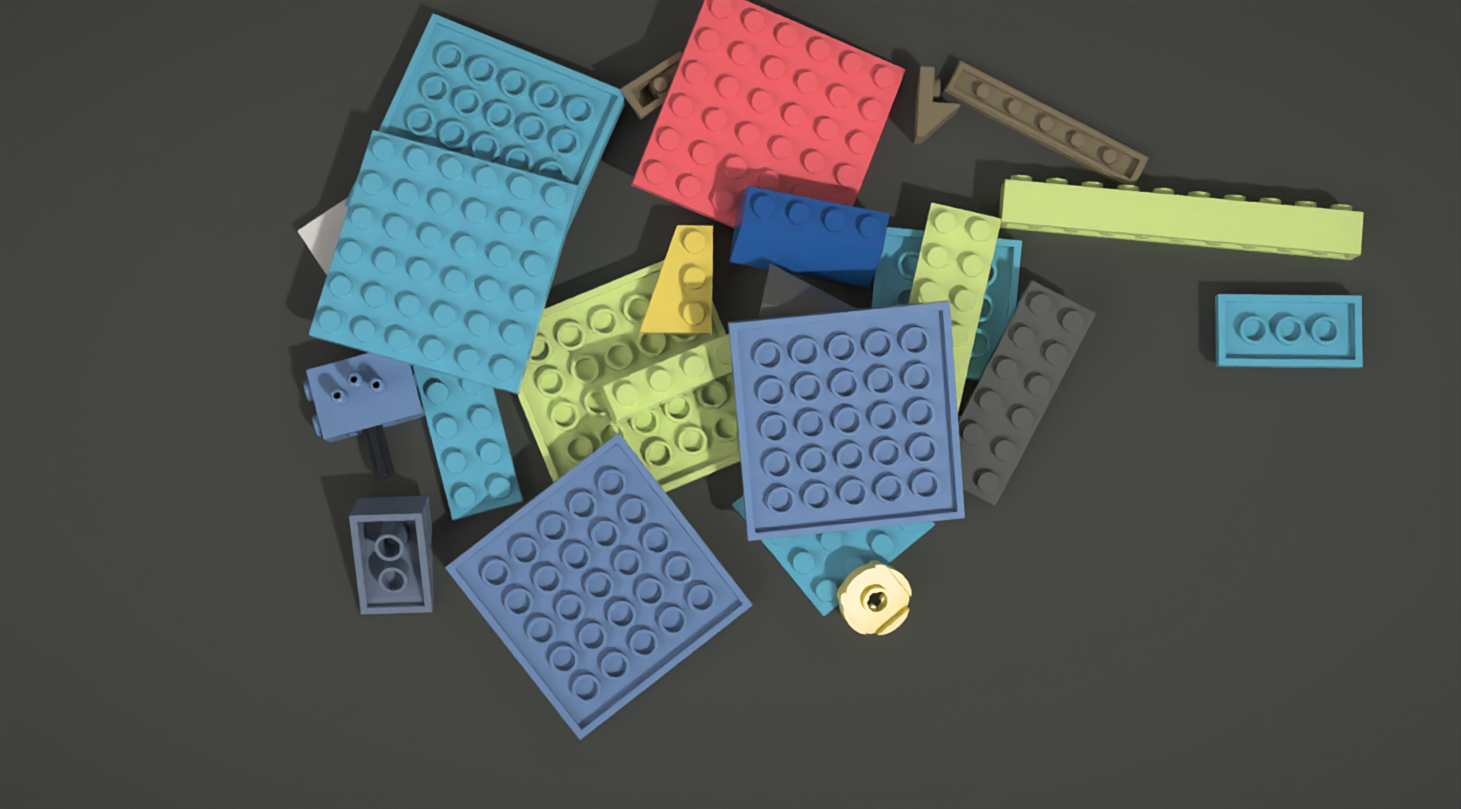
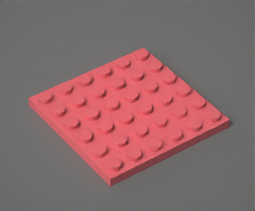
[631,0,906,228]

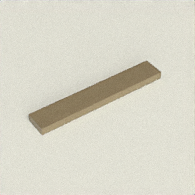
[943,60,1149,186]

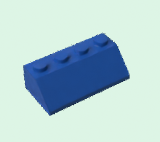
[729,186,889,288]

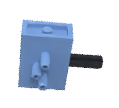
[303,353,426,481]

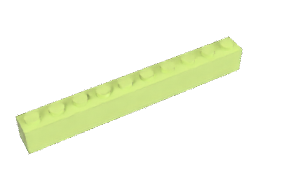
[998,175,1364,260]

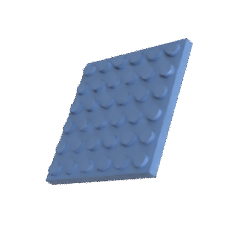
[728,300,965,541]
[445,433,753,740]

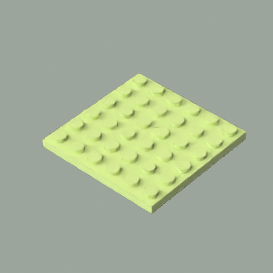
[517,260,740,492]

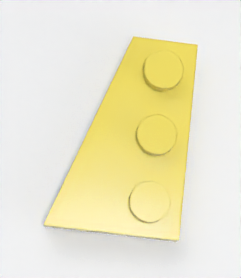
[640,225,713,335]

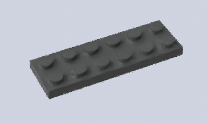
[958,280,1096,506]

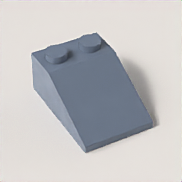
[349,495,434,615]

